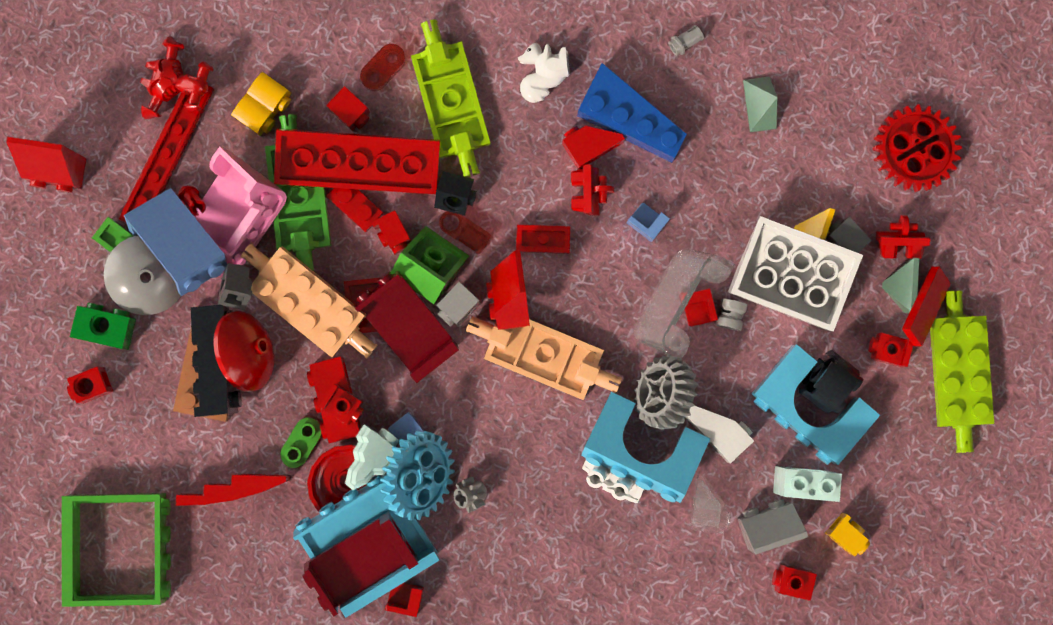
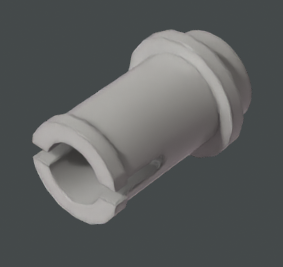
[668,25,704,56]

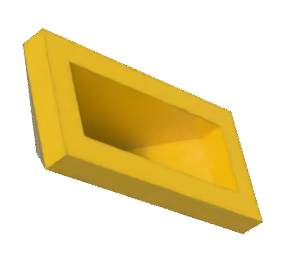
[794,208,835,240]

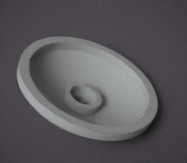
[104,235,181,315]

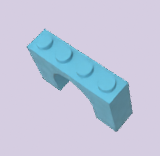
[751,344,880,465]
[581,392,710,503]

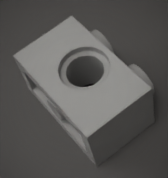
[436,282,481,327]

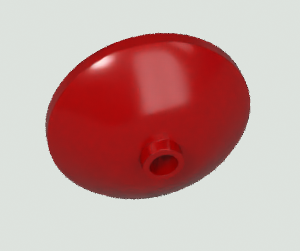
[214,311,275,392]

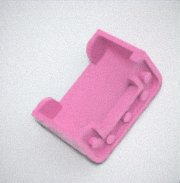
[193,146,287,277]

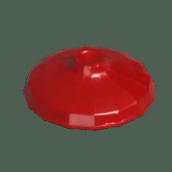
[307,444,387,512]

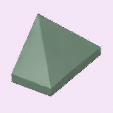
[743,77,778,132]
[882,258,919,314]

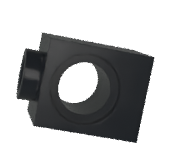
[434,171,477,216]

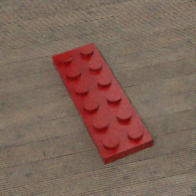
[274,129,440,194]

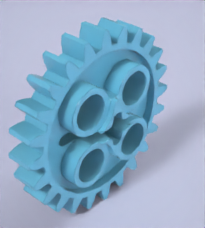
[380,431,455,520]

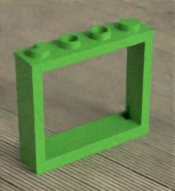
[62,493,171,607]

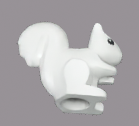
[518,43,570,103]

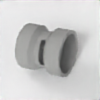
[715,298,748,331]

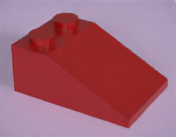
[6,136,87,193]

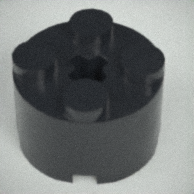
[799,350,864,413]

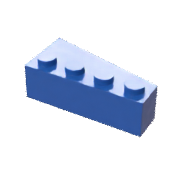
[577,63,687,163]

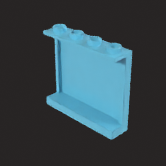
[293,473,440,618]

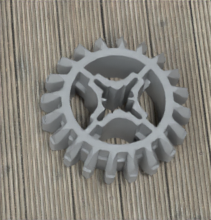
[633,356,699,430]

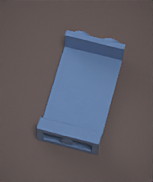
[124,188,227,296]

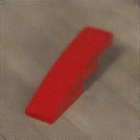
[176,473,290,506]

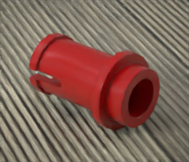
[178,185,206,216]

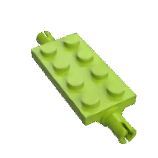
[411,19,491,177]
[930,290,994,453]

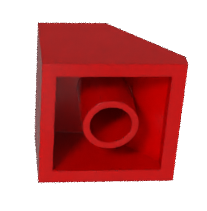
[486,250,530,330]

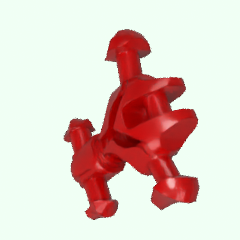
[140,36,214,120]

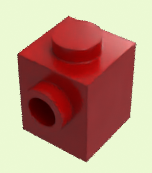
[772,564,817,601]

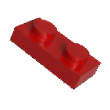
[326,188,384,233]
[516,225,570,254]

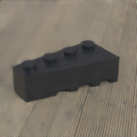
[191,305,242,417]

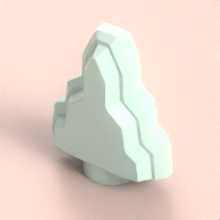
[345,424,399,490]

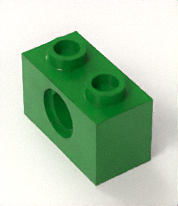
[70,302,136,350]

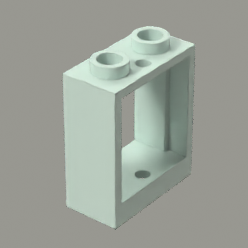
[773,466,842,502]

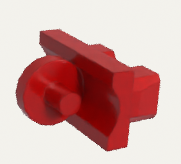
[571,164,615,216]
[876,215,930,259]

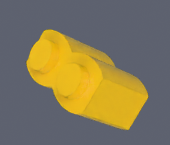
[231,72,291,136]

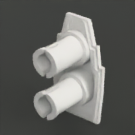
[582,460,644,504]

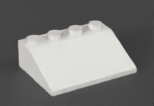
[728,216,863,332]

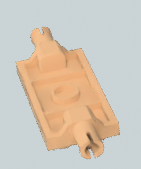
[241,243,378,359]
[466,315,622,400]

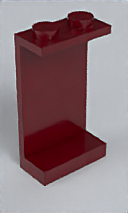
[355,271,459,384]
[302,511,418,617]

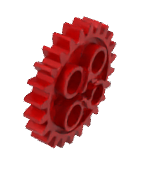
[872,104,962,192]

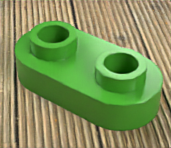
[280,418,322,468]

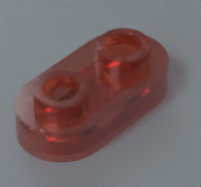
[360,43,406,91]

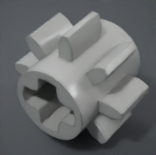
[454,477,487,513]

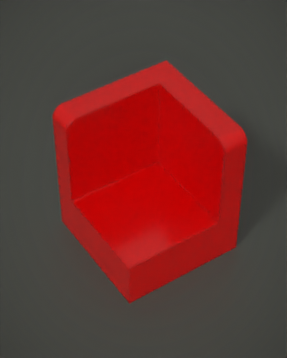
[681,288,718,327]
[385,583,424,617]

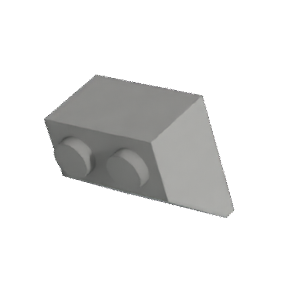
[737,499,808,555]

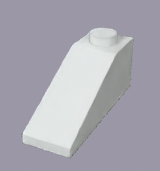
[684,406,754,463]

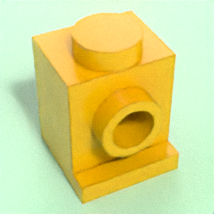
[825,513,870,556]

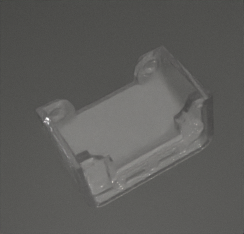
[633,248,735,362]

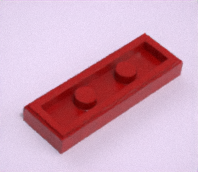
[902,266,951,346]

